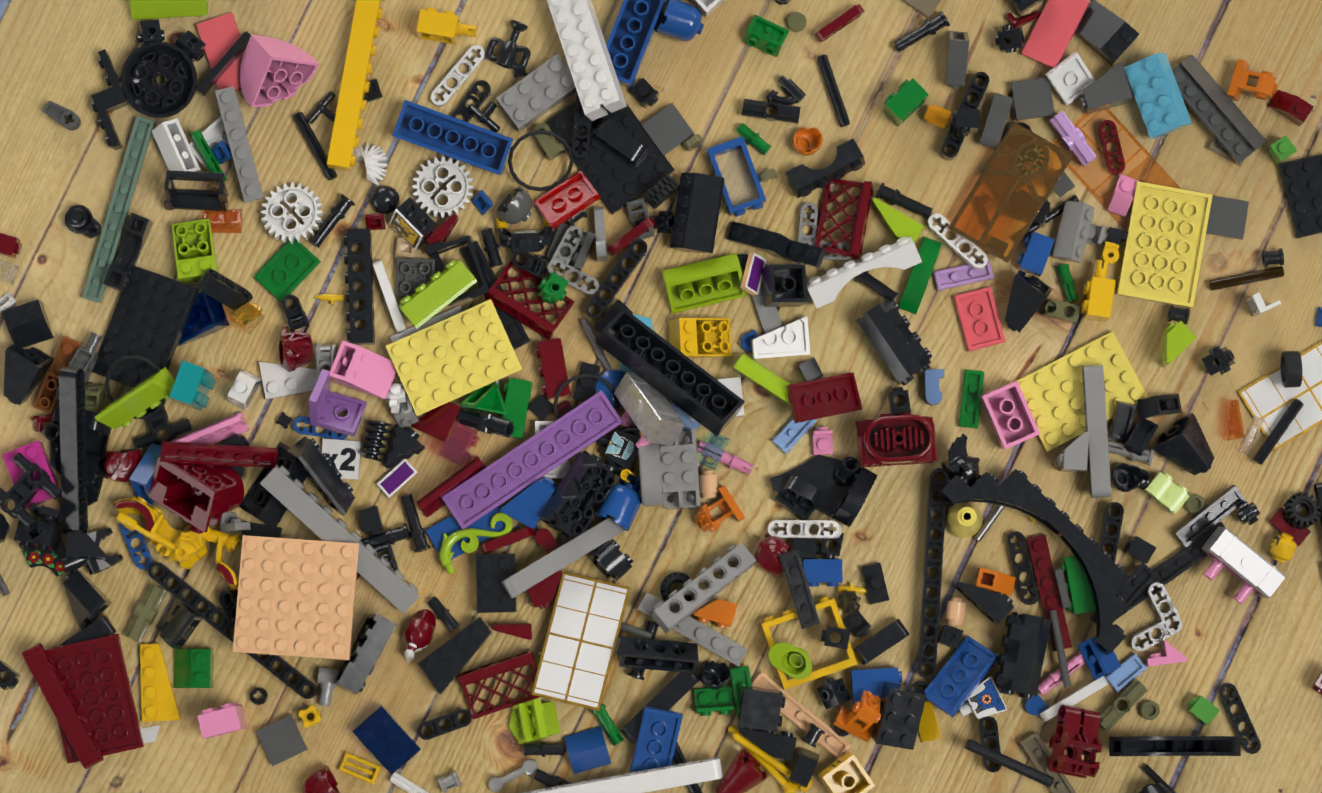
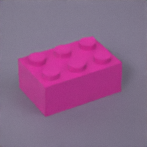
[2,440,61,509]

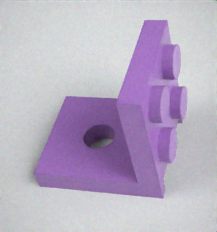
[309,369,367,437]

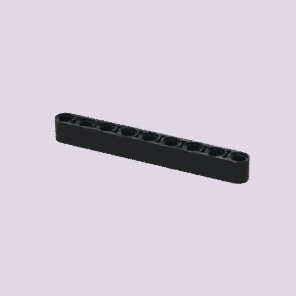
[59,367,88,534]

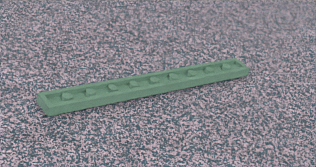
[82,115,156,304]

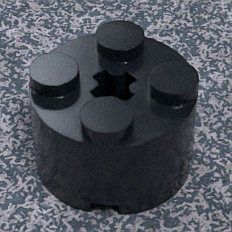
[589,539,633,583]

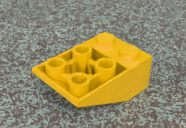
[668,318,732,359]

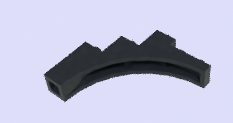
[1109,736,1241,756]

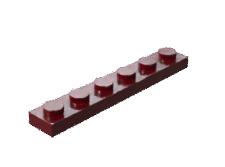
[159,441,278,468]
[1026,534,1072,652]

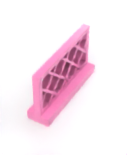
[170,412,249,444]

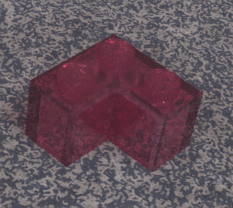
[439,422,480,467]

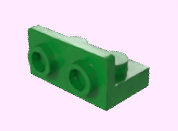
[743,15,789,57]
[694,687,734,716]

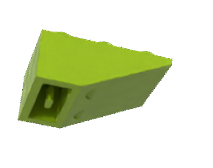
[172,219,219,284]

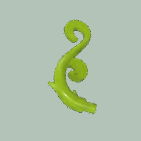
[439,512,513,575]

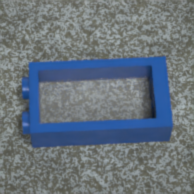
[707,136,766,217]

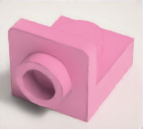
[813,427,833,455]

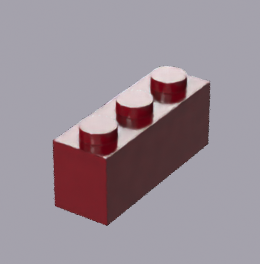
[535,338,571,400]

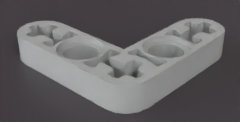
[798,202,851,261]
[594,207,607,262]
[548,226,599,295]
[1130,581,1183,651]

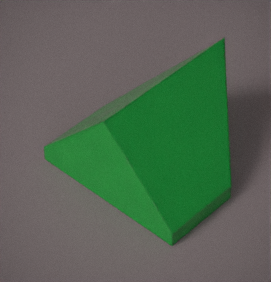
[461,383,508,415]

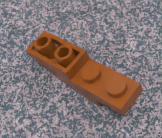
[33,335,83,414]

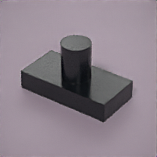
[573,362,601,402]
[861,563,889,605]

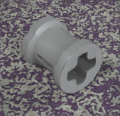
[437,770,462,793]

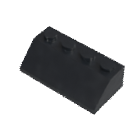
[669,173,725,253]
[287,436,355,516]
[240,442,307,529]

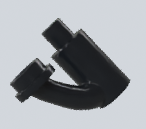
[765,75,806,105]

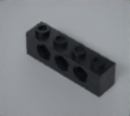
[618,636,699,674]

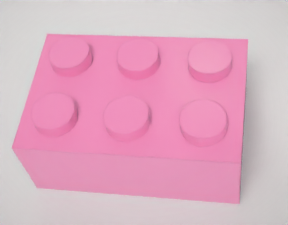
[979,381,1040,449]
[197,703,248,739]

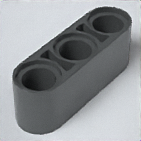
[979,92,1013,150]

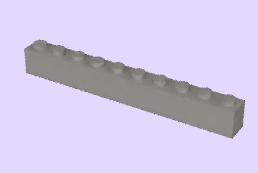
[260,465,419,614]

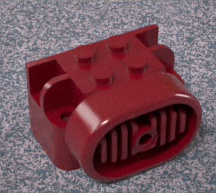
[856,412,938,468]
[148,456,244,533]

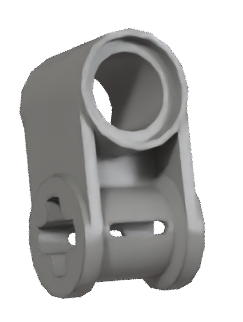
[316,343,339,381]

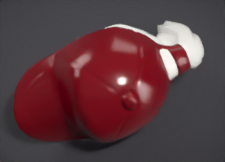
[403,610,436,663]

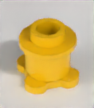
[299,705,321,728]

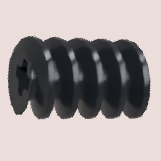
[359,420,391,462]

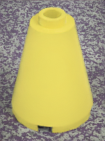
[945,502,983,538]

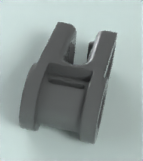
[43,101,81,131]

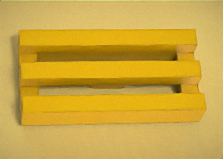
[339,752,382,785]

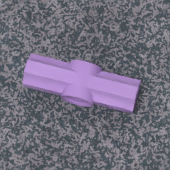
[1050,111,1097,167]

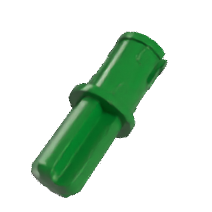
[736,123,772,155]
[1057,264,1078,302]

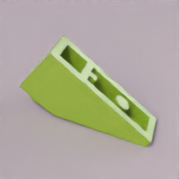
[872,197,924,243]

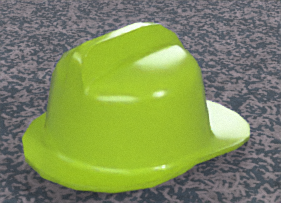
[768,642,812,680]

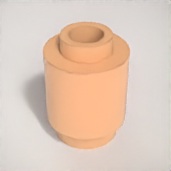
[698,471,718,498]
[945,598,966,626]

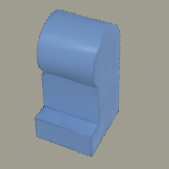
[924,369,944,406]

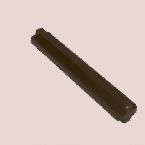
[1209,266,1284,291]

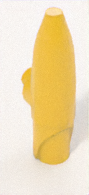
[315,294,345,305]
[838,582,867,594]

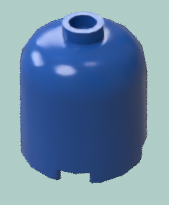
[656,0,704,42]
[595,482,642,531]

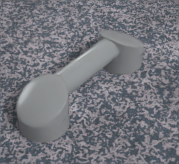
[488,759,538,792]

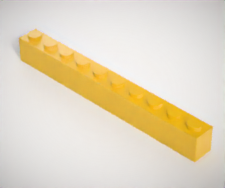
[327,0,385,172]

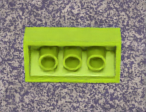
[662,253,746,314]
[398,259,477,329]
[94,367,175,429]

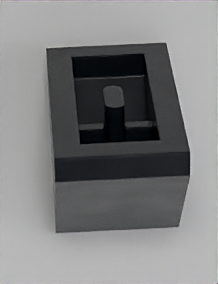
[789,747,819,788]

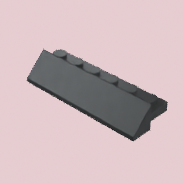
[1172,55,1267,164]

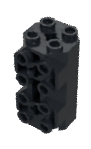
[855,299,932,386]
[539,450,616,539]
[994,612,1052,699]

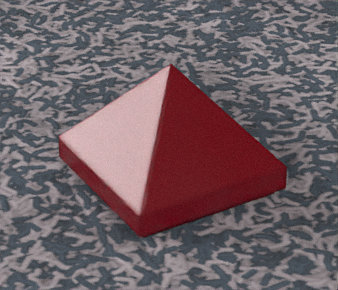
[365,213,386,230]

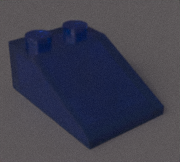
[177,292,230,347]
[352,706,421,775]

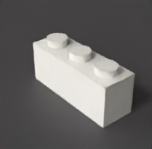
[152,118,200,183]

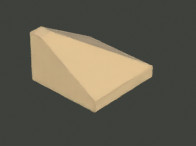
[394,237,415,260]

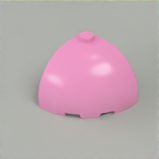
[240,34,319,107]

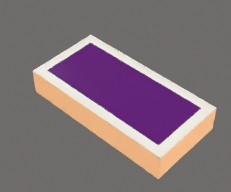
[740,252,766,295]
[377,459,418,498]

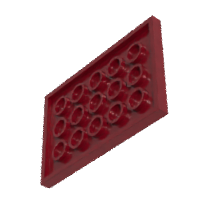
[45,633,144,764]

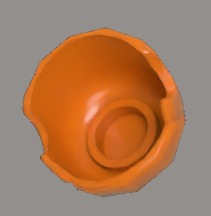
[792,127,823,156]

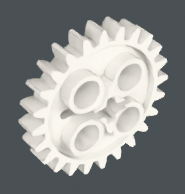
[412,156,474,219]
[261,182,323,244]

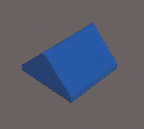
[564,726,612,774]

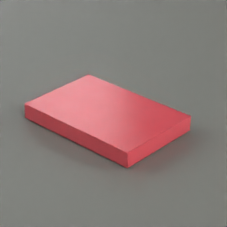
[953,287,1006,352]

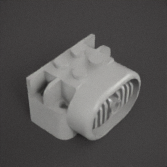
[638,428,700,510]

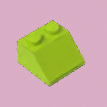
[1161,321,1197,367]

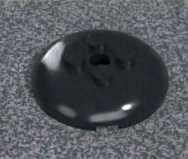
[121,41,197,118]

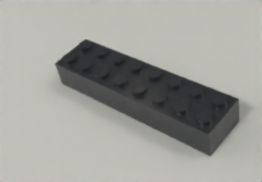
[596,308,745,437]

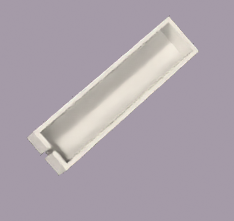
[547,0,627,121]

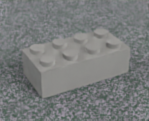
[496,54,577,132]

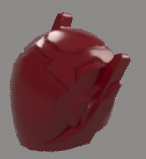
[103,449,142,482]
[755,533,791,578]
[303,765,340,793]

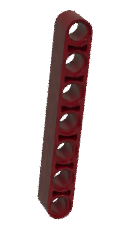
[22,643,104,769]

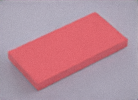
[1021,0,1090,69]
[196,12,245,91]

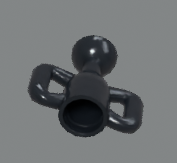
[485,20,531,70]

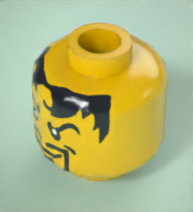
[1268,533,1297,563]

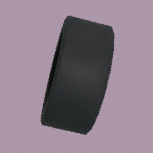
[1280,351,1303,388]

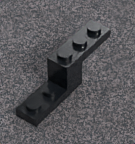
[90,49,129,150]
[727,221,826,268]

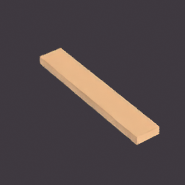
[752,671,851,759]

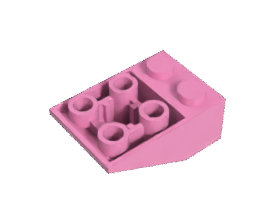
[330,341,397,400]

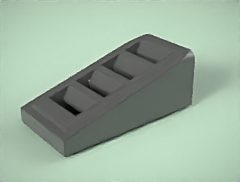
[626,198,655,240]

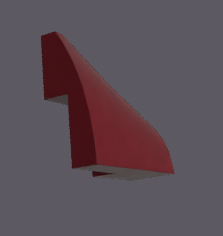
[412,402,462,442]

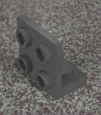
[547,223,596,271]

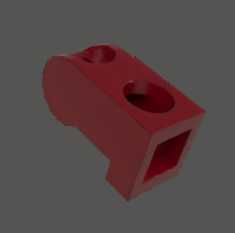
[535,528,559,554]

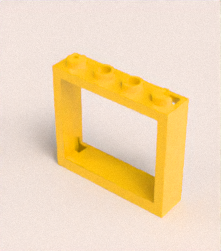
[761,596,857,690]

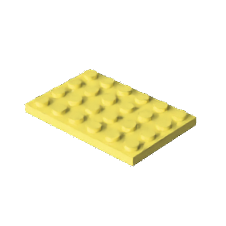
[1117,181,1213,308]
[386,299,522,416]
[1018,331,1148,452]

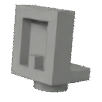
[1087,224,1108,247]
[394,395,419,428]
[220,513,250,533]

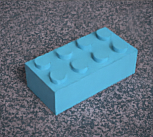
[1124,53,1192,139]

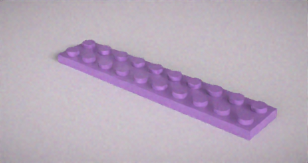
[442,390,623,529]

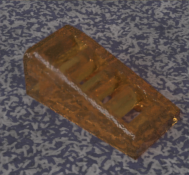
[1227,400,1245,441]

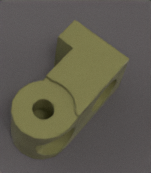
[534,123,566,161]
[1043,299,1081,325]
[85,382,106,411]

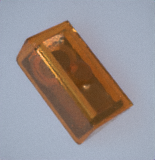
[203,210,243,233]

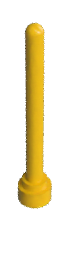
[728,726,800,793]
[732,733,814,793]

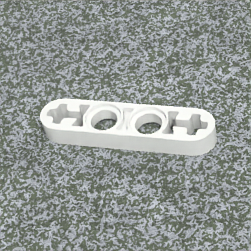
[431,45,485,107]
[928,213,988,270]
[372,260,406,333]
[768,520,842,539]
[1040,676,1109,722]

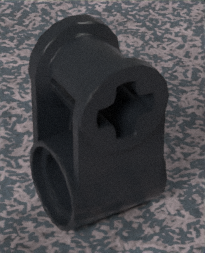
[512,252,551,278]
[282,295,310,332]

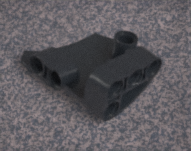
[44,404,112,506]
[770,455,878,527]

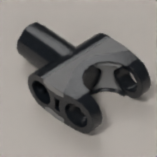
[61,528,123,575]

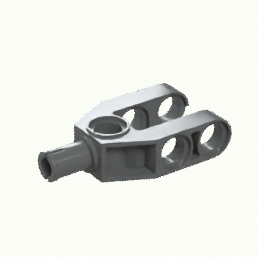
[56,332,102,400]

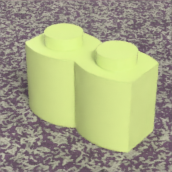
[1144,472,1190,515]

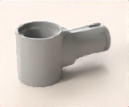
[317,667,340,706]

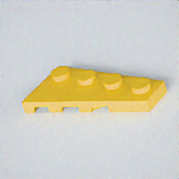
[140,644,181,722]

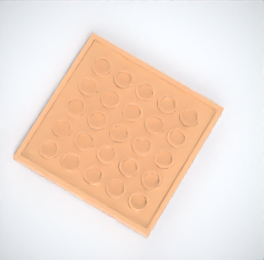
[233,535,359,660]

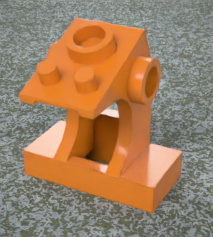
[1227,59,1278,101]
[694,485,745,533]
[834,690,881,742]

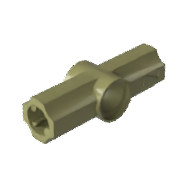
[125,583,166,643]
[1100,679,1148,732]

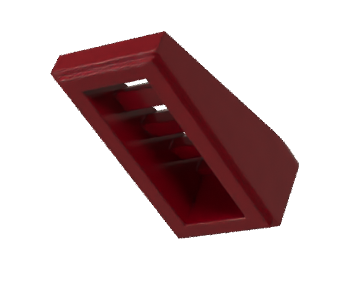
[425,214,459,245]
[493,624,532,640]

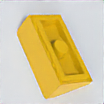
[918,701,942,743]

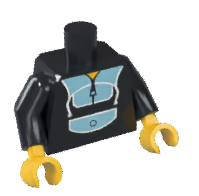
[496,217,553,253]
[596,425,642,483]

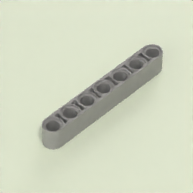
[1082,365,1111,498]
[502,517,624,599]

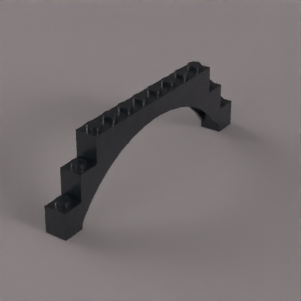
[938,469,1129,656]

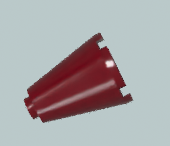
[716,749,769,793]

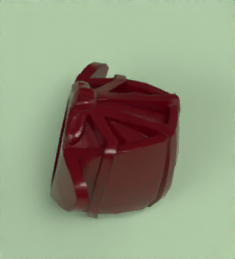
[279,327,314,372]

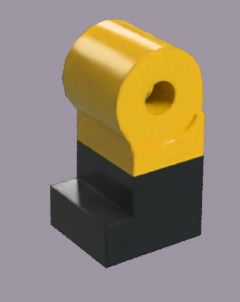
[1101,227,1129,265]

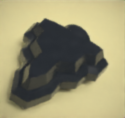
[382,424,425,469]

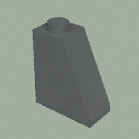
[945,31,969,88]
[1080,62,1133,114]

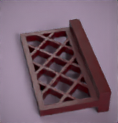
[815,179,874,260]
[485,261,575,340]
[416,457,486,517]
[458,650,540,719]

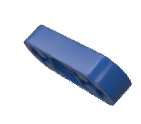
[293,417,348,440]
[120,518,153,570]

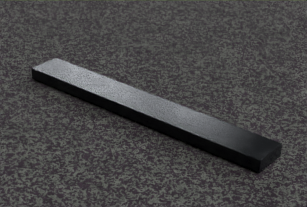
[1117,522,1226,619]

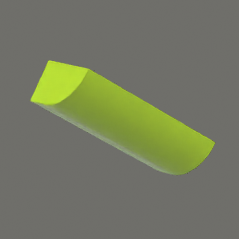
[129,0,208,20]
[733,353,791,408]

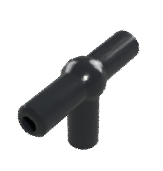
[307,91,336,124]
[468,102,500,132]

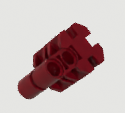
[1046,704,1102,778]

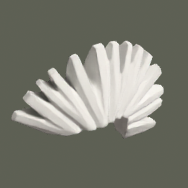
[354,143,388,186]

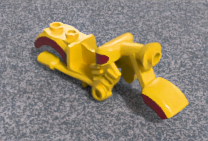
[113,496,241,590]

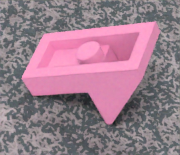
[1107,174,1139,217]
[1145,641,1187,667]

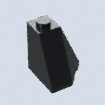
[1005,270,1053,333]
[4,343,54,406]
[1153,413,1214,475]
[63,570,112,629]

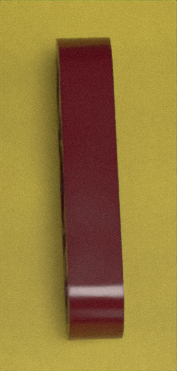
[815,4,865,43]
[1098,120,1125,175]
[607,216,656,256]
[480,527,535,555]

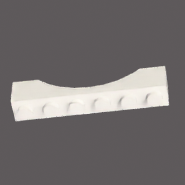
[807,236,922,308]

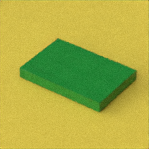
[254,239,321,303]

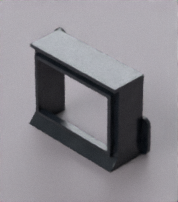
[164,170,229,212]
[425,235,491,306]

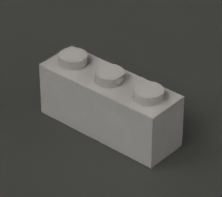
[1052,201,1095,263]

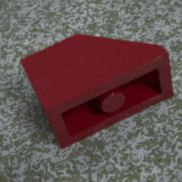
[1268,90,1314,126]
[527,571,562,610]

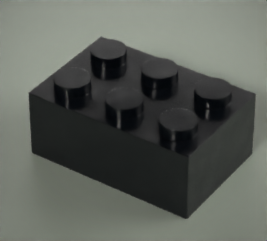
[476,554,517,613]
[871,682,927,750]

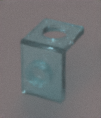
[699,433,730,470]

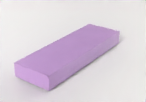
[933,260,994,291]

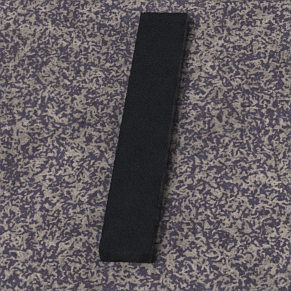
[460,241,531,350]

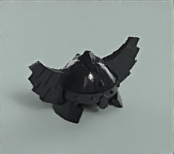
[941,434,981,487]

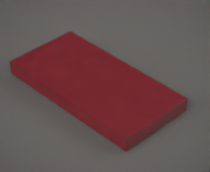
[786,372,862,423]

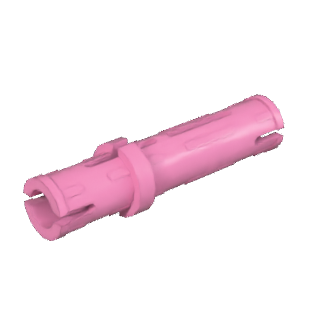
[697,440,754,476]
[1038,652,1086,696]

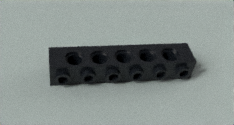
[343,228,375,345]

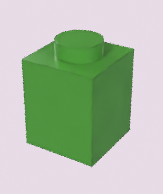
[1267,135,1297,165]
[1187,696,1220,725]

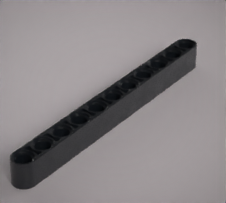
[917,468,948,679]
[148,562,318,699]

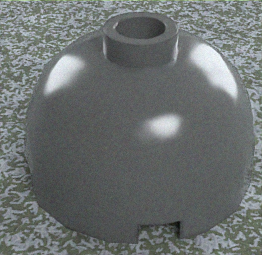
[495,186,532,224]

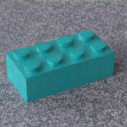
[169,360,216,411]

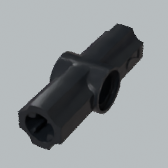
[742,99,801,124]
[457,407,514,438]

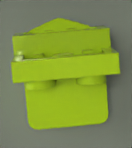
[508,699,560,744]

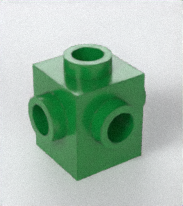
[538,272,569,304]

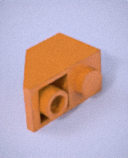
[974,567,1016,596]
[694,599,737,629]

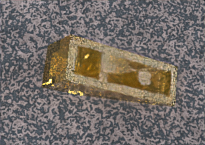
[228,303,265,334]

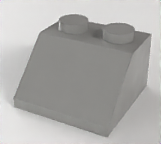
[1056,432,1089,473]

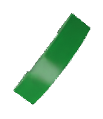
[899,237,942,315]

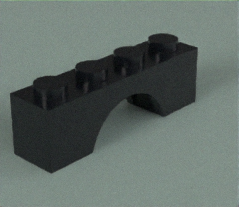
[785,138,865,198]
[103,213,153,292]

